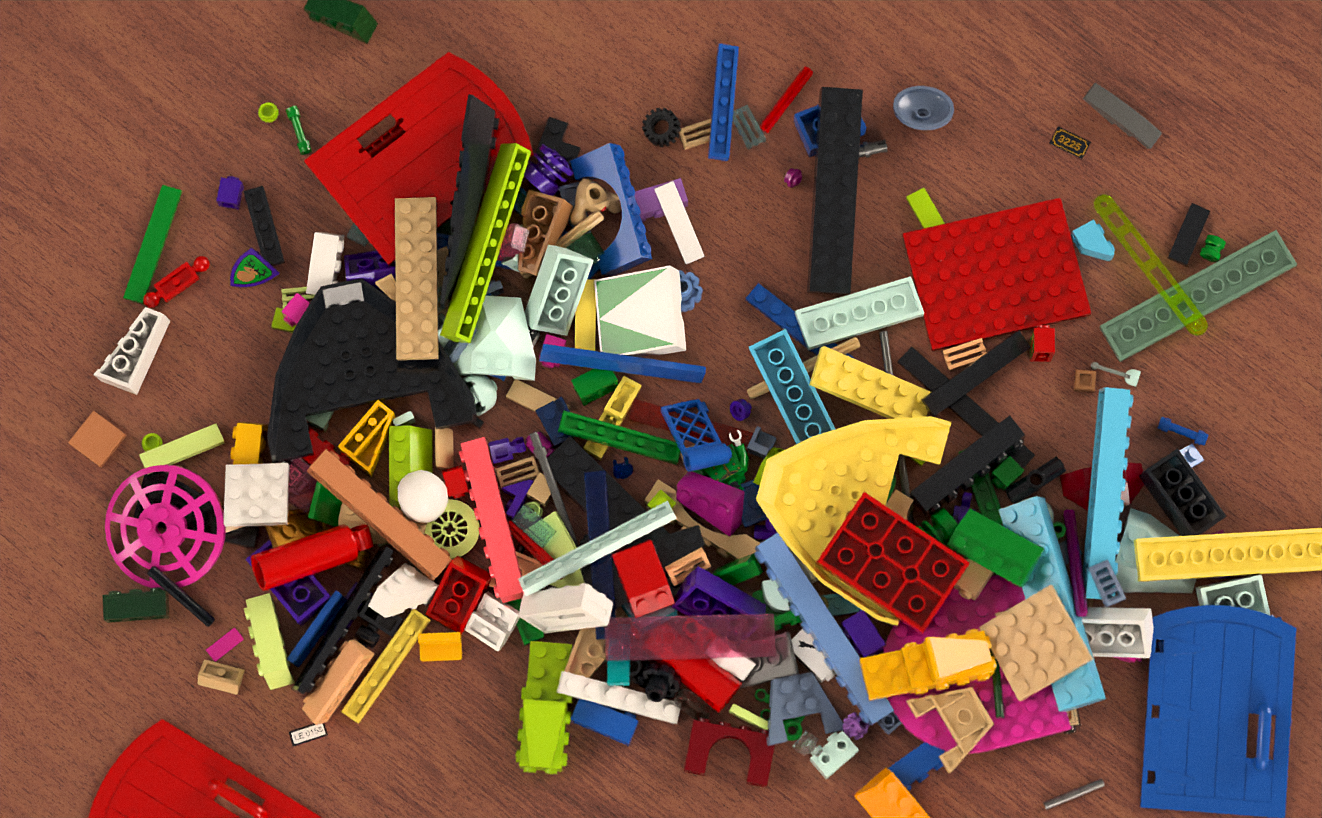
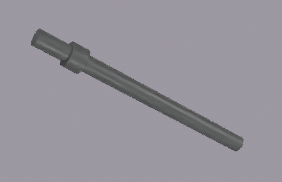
[529,431,579,548]

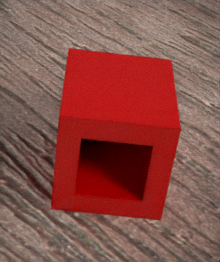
[442,465,469,499]

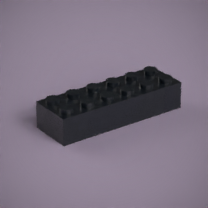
[911,415,1025,517]

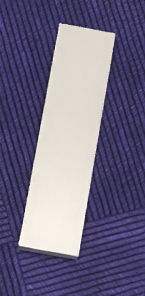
[654,181,705,264]

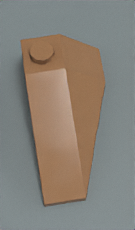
[518,190,573,276]

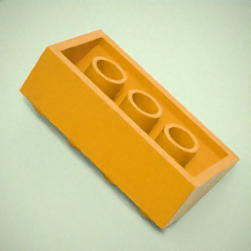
[854,767,930,818]

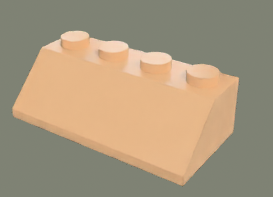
[302,639,374,725]

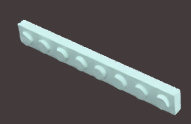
[518,501,676,596]

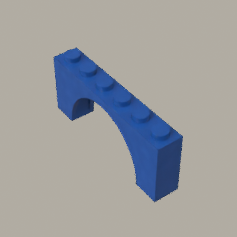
[570,143,652,276]

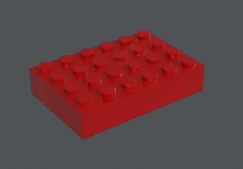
[816,492,970,635]

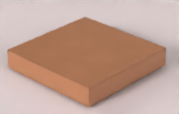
[68,411,127,468]

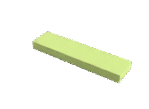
[139,423,224,475]

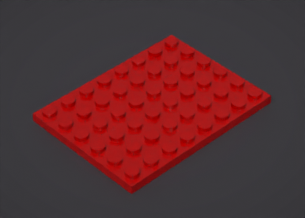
[902,198,1091,351]

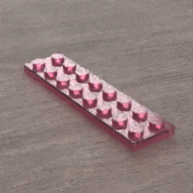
[605,614,776,661]

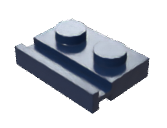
[535,396,575,447]

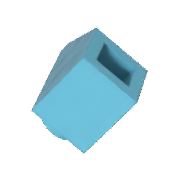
[1071,220,1115,261]

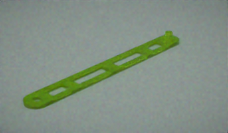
[1094,195,1208,336]

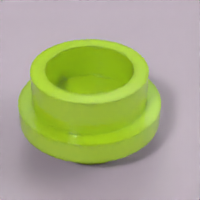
[258,102,279,123]
[142,433,163,452]

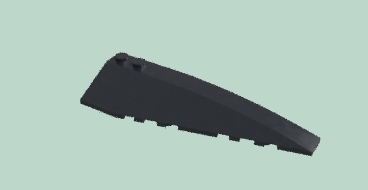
[440,94,500,309]

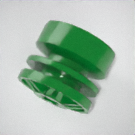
[916,508,958,547]

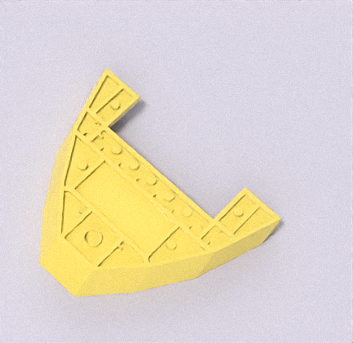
[756,417,951,627]

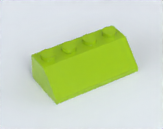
[389,426,433,509]

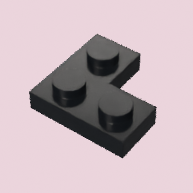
[536,117,581,167]

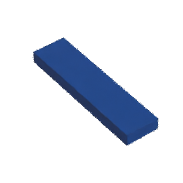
[287,591,347,668]

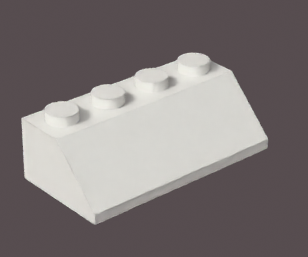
[1081,607,1153,658]

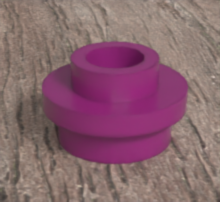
[784,168,802,188]

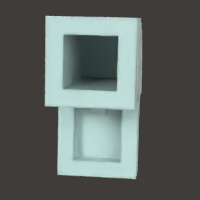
[761,580,791,614]

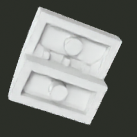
[464,592,520,651]

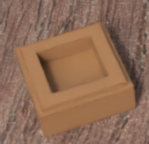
[1074,369,1096,393]

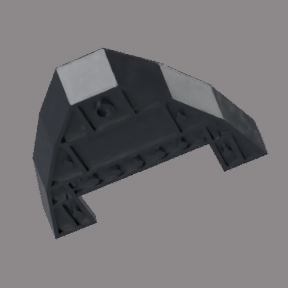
[267,278,477,463]

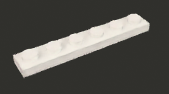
[557,671,682,724]

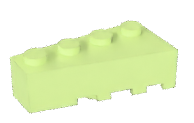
[244,593,295,690]

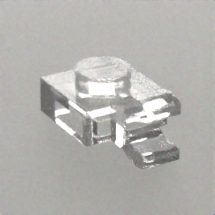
[792,731,823,757]

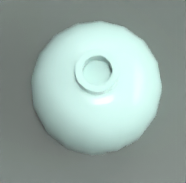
[462,374,497,416]

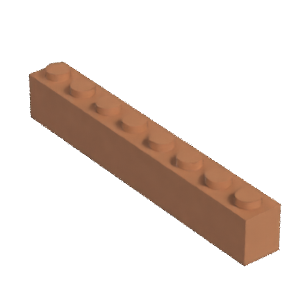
[307,449,452,581]

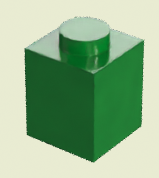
[990,456,1025,491]

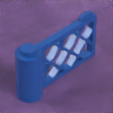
[660,399,732,472]

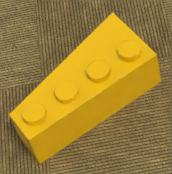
[231,422,268,465]

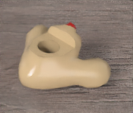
[570,178,622,227]

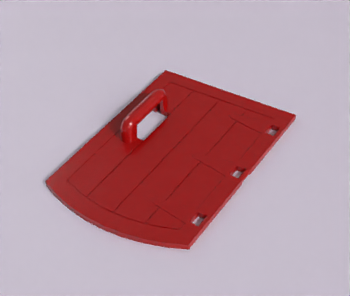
[304,52,533,265]
[88,719,322,818]

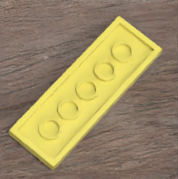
[809,346,931,419]

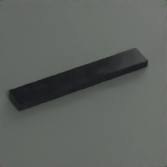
[921,330,1031,417]

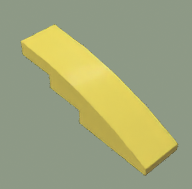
[575,279,597,351]
[583,376,642,461]

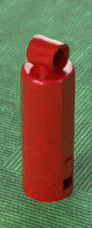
[251,525,374,591]
[631,621,742,713]

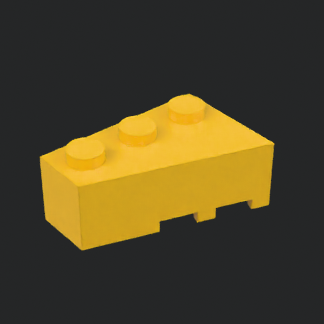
[338,400,396,477]

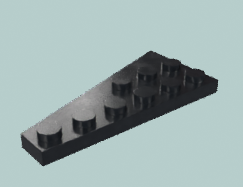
[133,471,259,549]
[580,525,705,613]

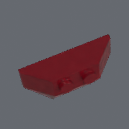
[1060,462,1144,511]

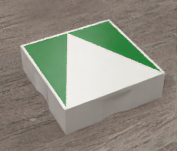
[594,266,686,357]

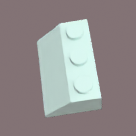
[1195,574,1271,616]

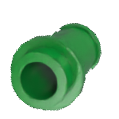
[1053,522,1066,540]

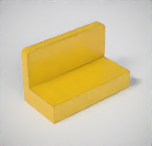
[418,632,462,662]

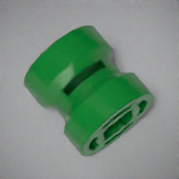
[1200,235,1226,262]

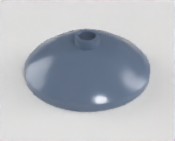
[893,86,954,131]

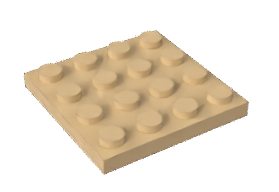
[979,585,1093,701]

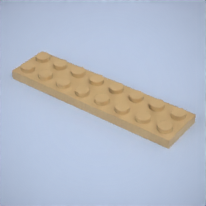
[395,197,439,360]

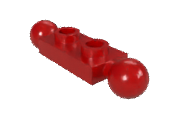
[143,256,210,308]

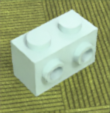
[810,731,859,779]

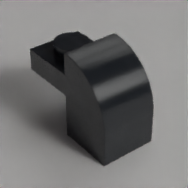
[358,597,403,637]

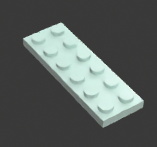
[795,277,925,350]

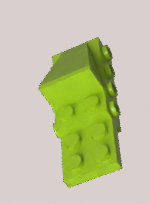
[516,641,573,774]

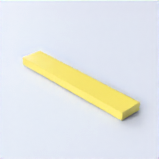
[341,609,431,724]

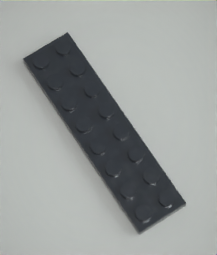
[291,547,394,695]

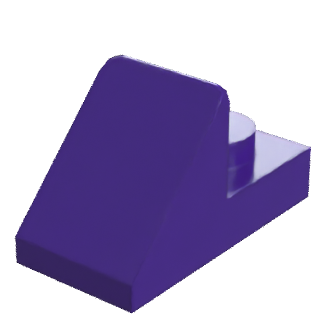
[502,479,533,520]

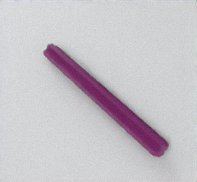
[1063,509,1088,617]

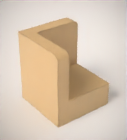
[527,472,557,507]

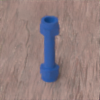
[1157,417,1209,446]

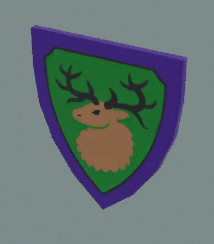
[230,247,280,287]

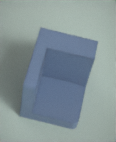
[747,426,776,459]

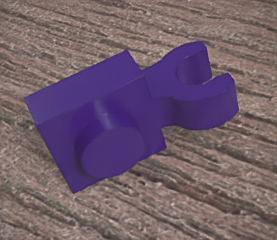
[488,437,526,464]
[952,492,975,524]

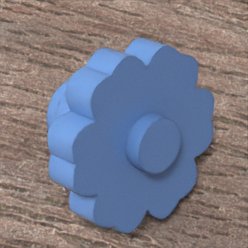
[679,270,703,312]

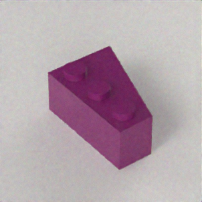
[676,471,745,537]

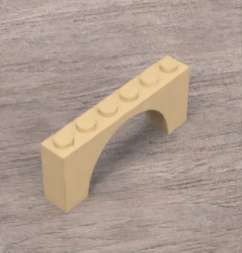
[886,490,994,601]

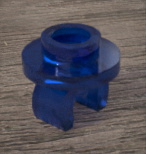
[613,457,634,479]

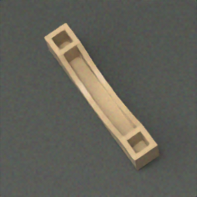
[645,480,761,560]

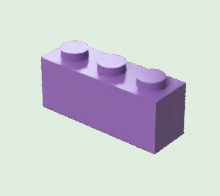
[634,178,688,222]

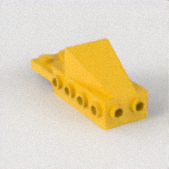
[859,629,996,701]

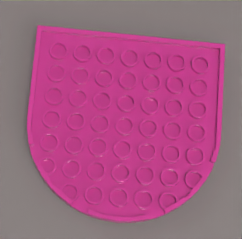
[883,575,1071,754]

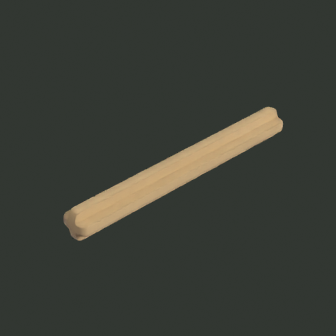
[520,211,604,278]

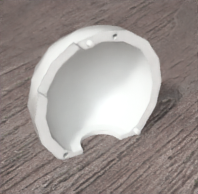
[397,470,448,523]

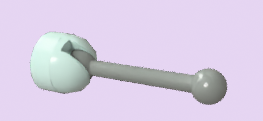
[1091,362,1141,387]

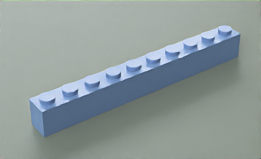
[754,533,894,725]

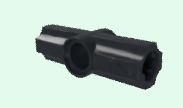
[1004,456,1066,504]

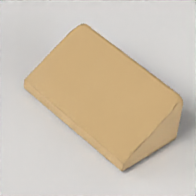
[435,427,454,470]
[198,659,245,695]

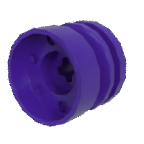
[524,144,574,196]

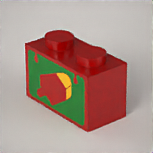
[1030,325,1055,362]

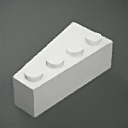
[94,307,170,395]

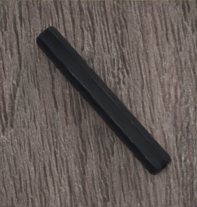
[147,566,215,627]

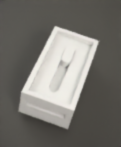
[518,583,613,633]

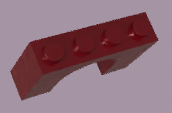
[684,718,775,788]

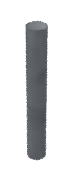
[1043,778,1105,810]

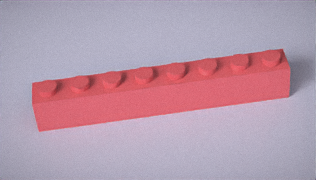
[459,437,524,603]

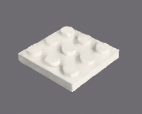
[224,463,289,527]

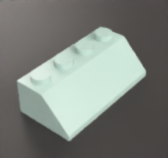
[525,245,594,336]

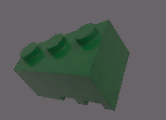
[304,0,378,44]

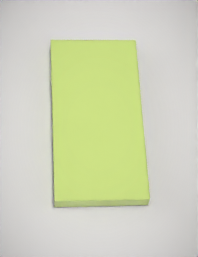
[525,511,584,588]

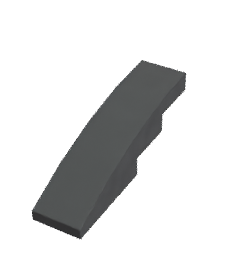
[1083,83,1162,149]

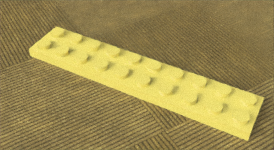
[1133,528,1322,582]

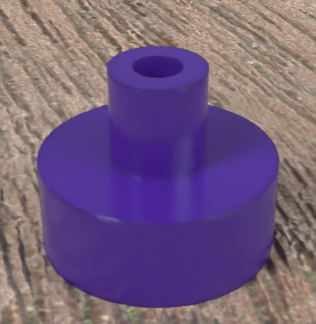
[730,399,752,421]

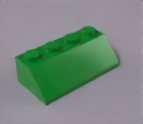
[947,508,1044,587]

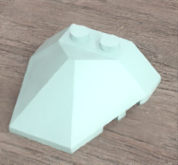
[453,296,536,381]
[1115,508,1197,593]

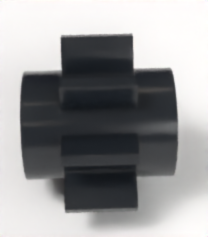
[354,623,381,649]

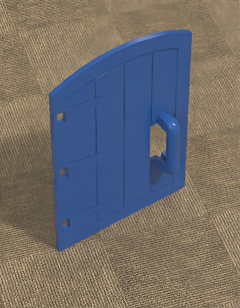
[1140,605,1296,818]

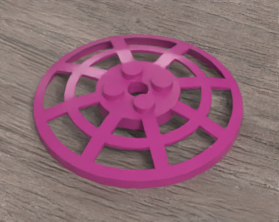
[105,465,226,590]

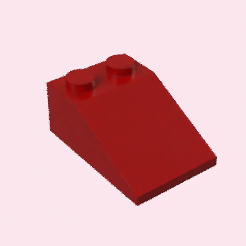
[611,540,675,618]
[425,556,492,634]

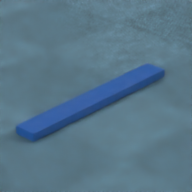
[539,344,706,383]

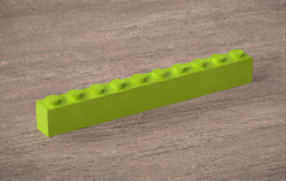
[440,143,531,343]

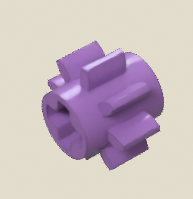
[842,712,869,740]

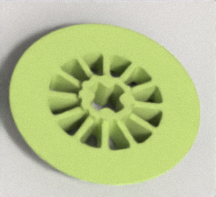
[425,499,480,559]

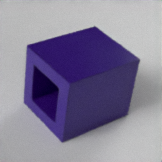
[216,176,244,209]

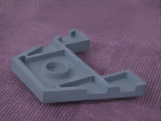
[767,672,843,746]

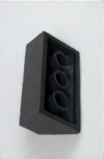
[1139,448,1227,536]

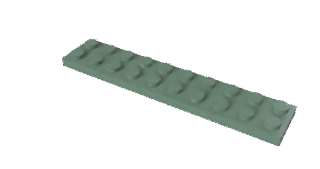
[1099,230,1297,362]

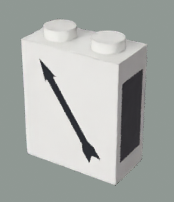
[792,629,836,683]

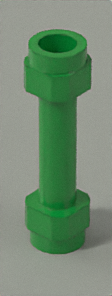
[286,106,312,155]

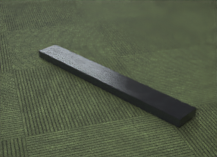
[897,346,1035,469]

